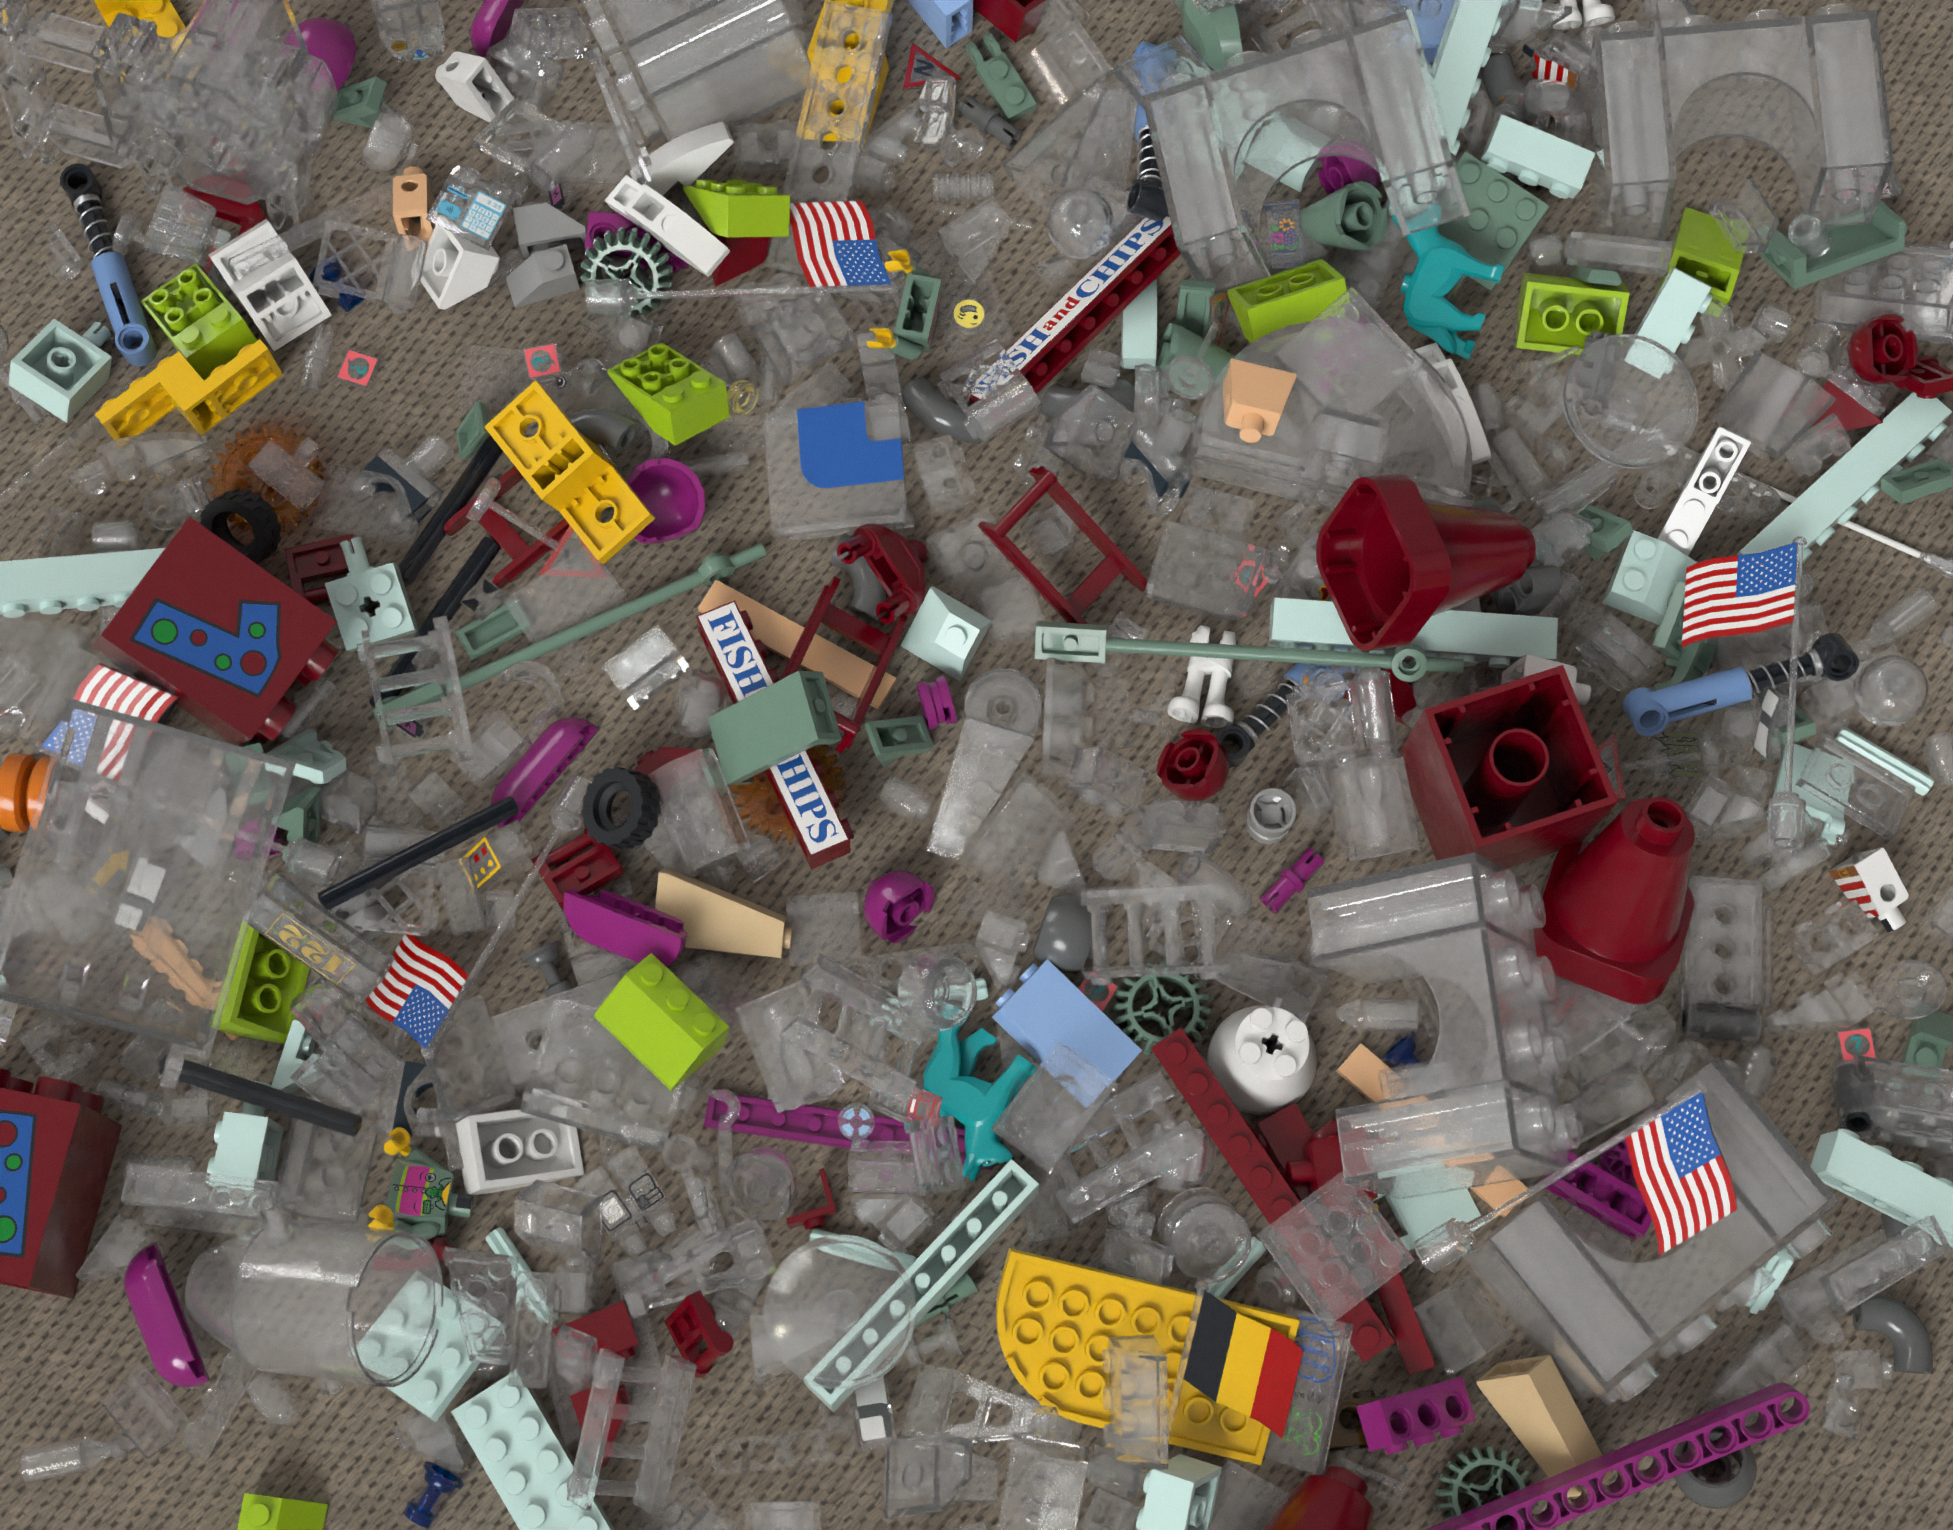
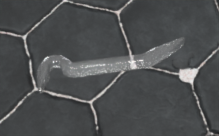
[705,1089,744,1237]

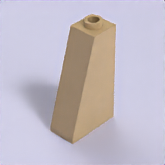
[655,868,793,958]
[1476,1355,1613,1497]

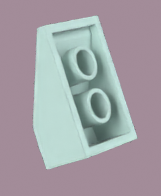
[1602,530,1697,625]

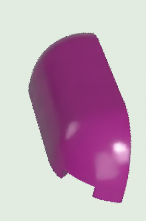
[470,0,524,64]
[490,717,600,835]
[563,889,687,966]
[124,1242,210,1387]

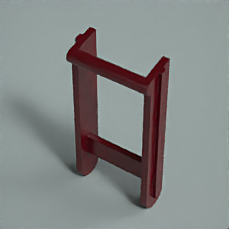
[444,466,570,590]
[977,466,1149,624]
[779,576,908,753]

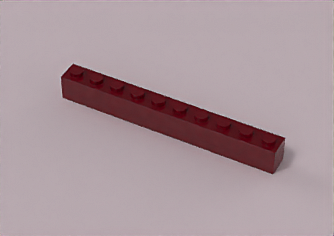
[1151,1027,1395,1363]

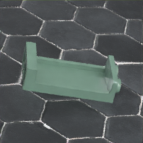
[1760,192,1907,289]
[708,671,842,785]

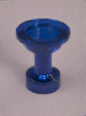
[308,254,366,312]
[1380,1032,1441,1094]
[403,1461,464,1528]

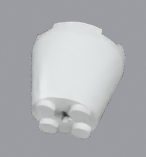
[1207,1006,1317,1115]

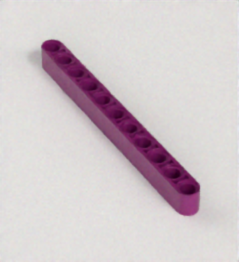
[1425,1382,1810,1530]

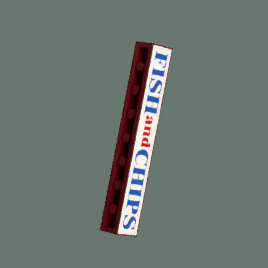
[964,215,1191,427]
[696,600,854,869]

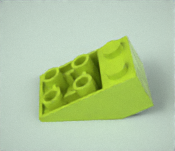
[683,179,790,237]
[1655,207,1749,317]
[140,263,257,380]
[607,343,730,446]

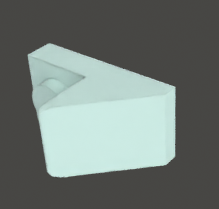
[271,1019,330,1093]

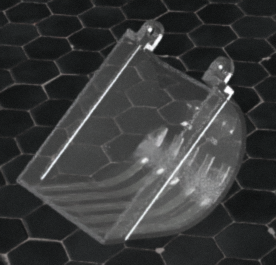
[0,698,296,1090]

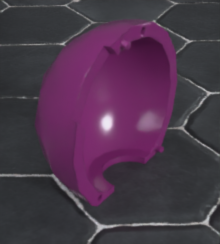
[279,17,356,102]
[625,458,706,544]

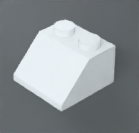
[415,215,500,310]

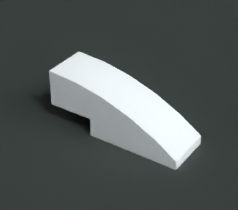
[630,121,734,196]

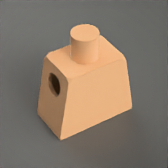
[393,166,436,252]
[1222,358,1297,443]

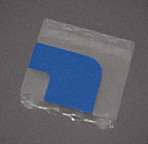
[763,394,915,541]

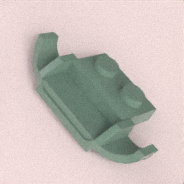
[1653,581,1720,690]

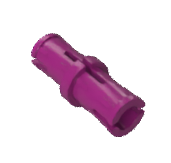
[1259,848,1324,914]

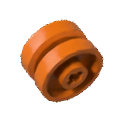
[0,753,73,835]

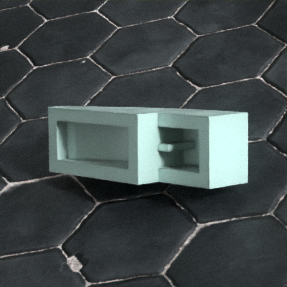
[1121,279,1157,370]

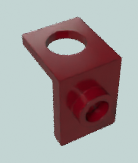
[786,1168,837,1230]

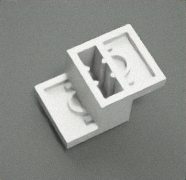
[209,219,332,351]

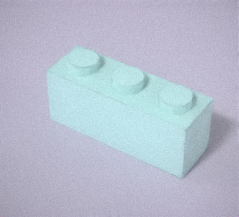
[1480,114,1595,199]
[1621,266,1713,379]

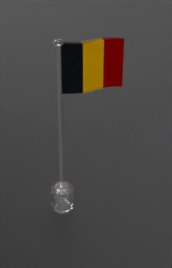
[1155,1281,1303,1467]

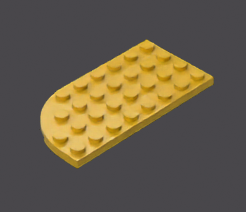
[995,1248,1300,1465]

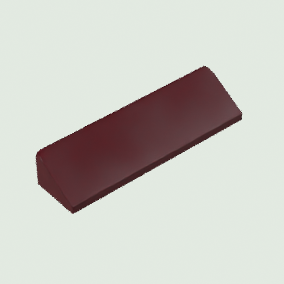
[1356,1224,1435,1375]

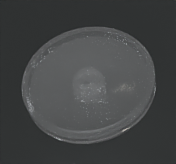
[1562,334,1699,469]
[764,1235,917,1390]

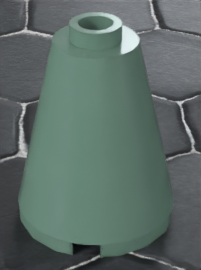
[1294,181,1388,251]
[1151,323,1243,393]

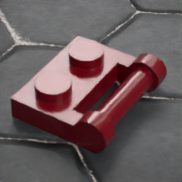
[1893,355,1953,399]
[284,533,355,604]
[531,828,624,910]
[664,1290,734,1378]

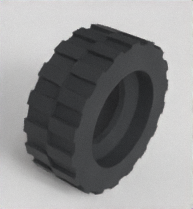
[199,488,281,565]
[581,767,661,849]

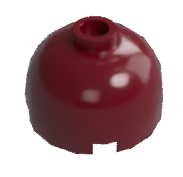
[1847,314,1918,384]
[1156,729,1230,802]

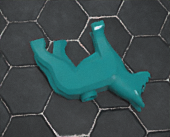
[1392,204,1505,360]
[923,1007,1040,1182]

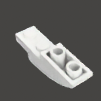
[605,175,730,277]
[1404,343,1491,470]
[1657,426,1751,556]

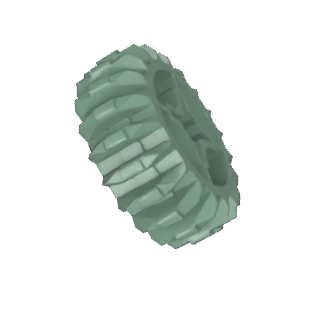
[581,227,673,320]
[1113,961,1211,1056]
[1435,1446,1538,1529]

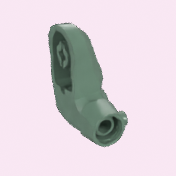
[1174,0,1244,77]

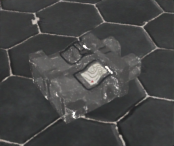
[573,1143,678,1258]

